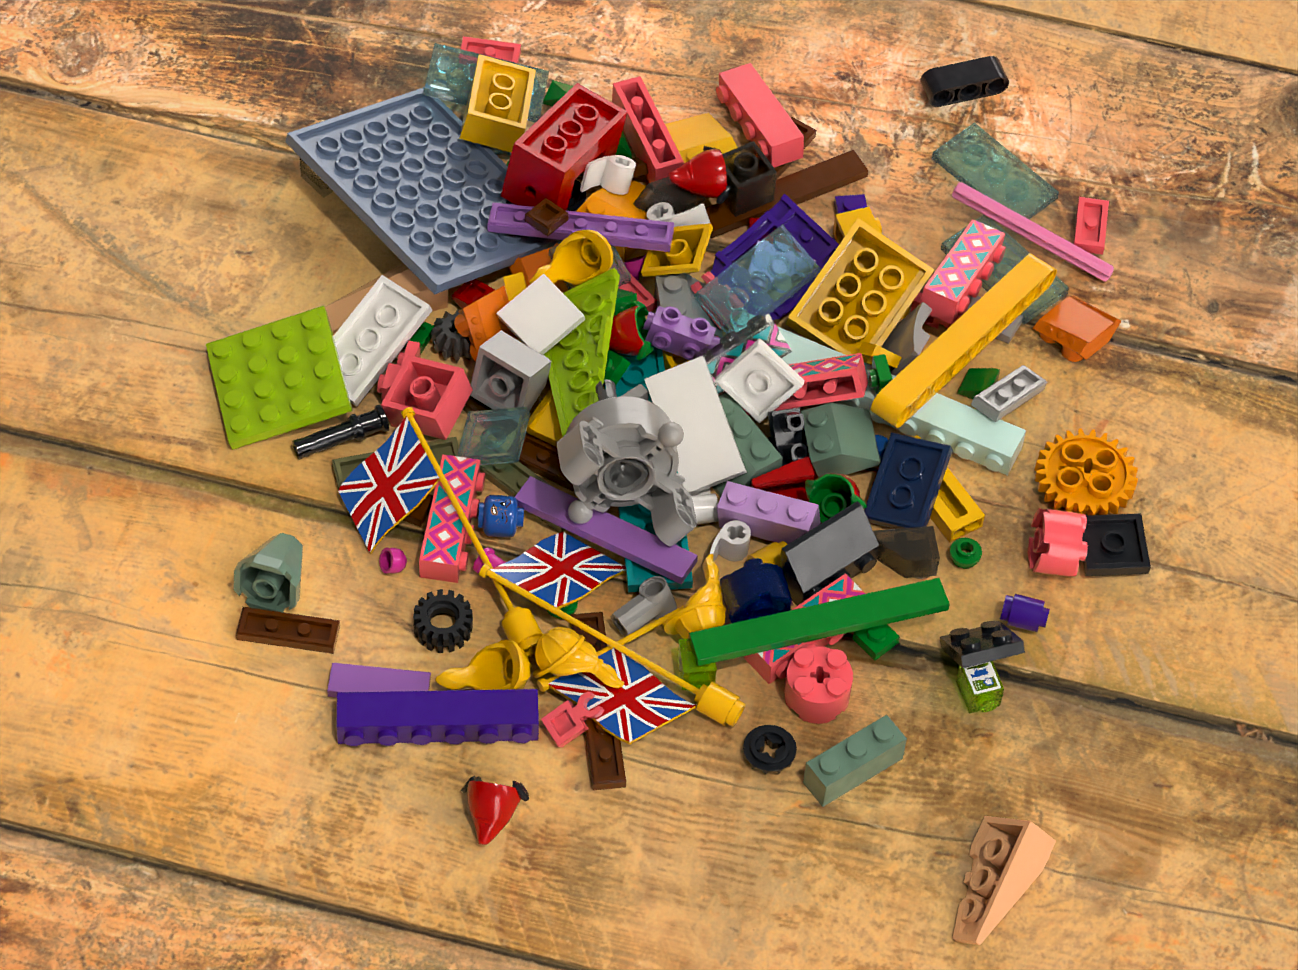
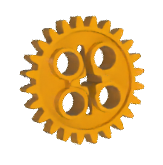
[1034,428,1138,515]

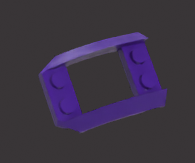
[711,194,839,322]

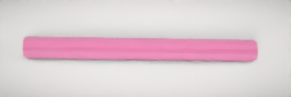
[952,182,1114,282]

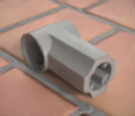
[610,576,677,637]

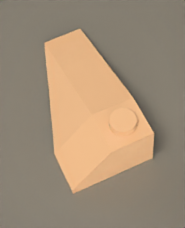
[952,816,1056,945]

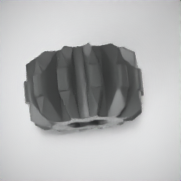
[431,309,471,362]

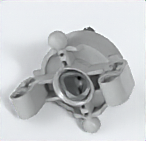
[557,380,697,546]

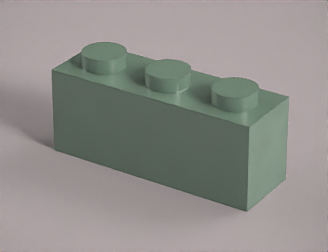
[803,715,907,807]

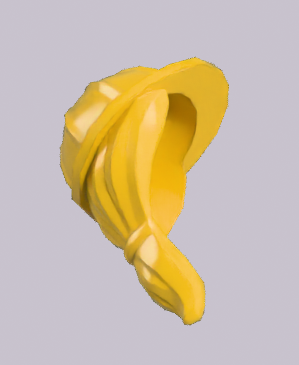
[529,230,613,285]
[663,554,726,641]
[532,627,624,688]
[435,640,531,690]

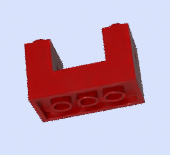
[501,83,628,210]

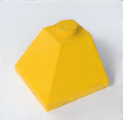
[641,223,713,277]

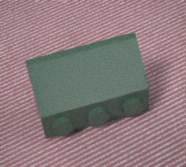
[712,393,783,498]

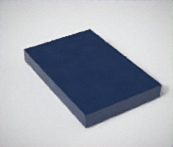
[864,432,953,536]

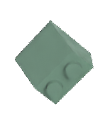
[801,402,881,477]

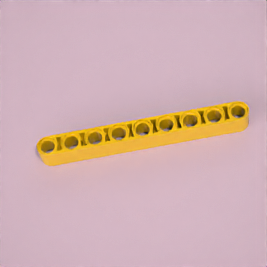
[870,253,1057,428]

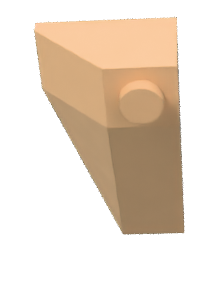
[325,264,448,335]

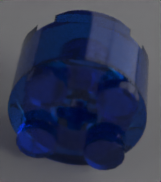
[720,558,793,623]

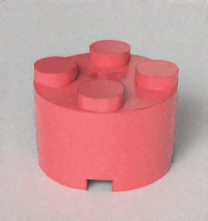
[1028,508,1088,577]
[784,646,853,724]

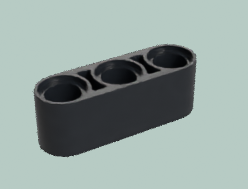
[920,56,1009,107]

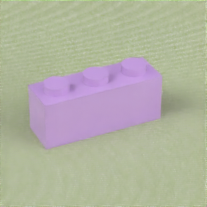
[717,481,821,544]

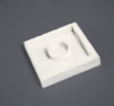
[497,274,585,355]
[715,338,805,423]

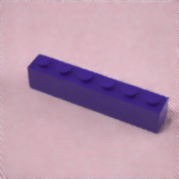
[337,689,539,746]

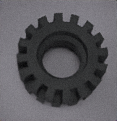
[413,589,473,653]

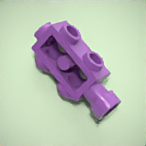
[643,306,738,365]

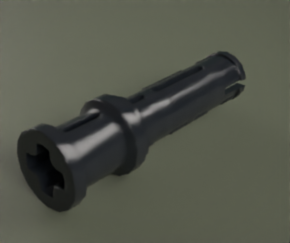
[292,405,389,460]

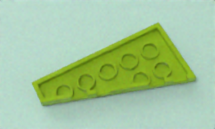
[544,267,620,437]

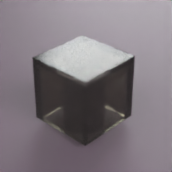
[722,141,777,217]

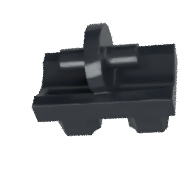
[767,407,809,466]

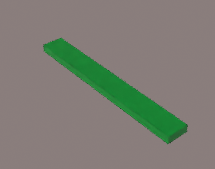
[688,578,950,666]

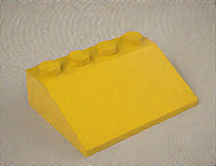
[786,218,935,364]

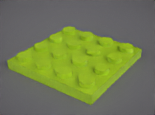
[206,306,353,450]

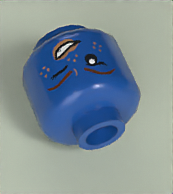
[478,495,524,538]

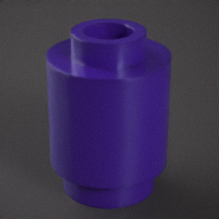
[1000,594,1050,632]

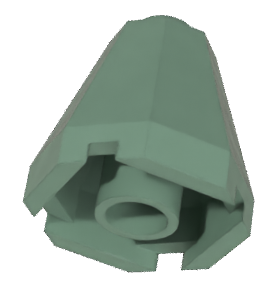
[234,533,303,612]

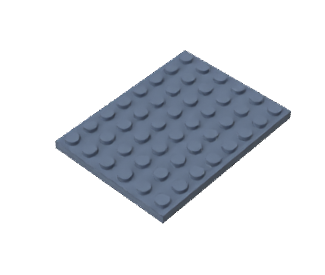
[285,86,563,295]

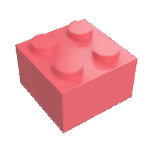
[381,355,473,440]

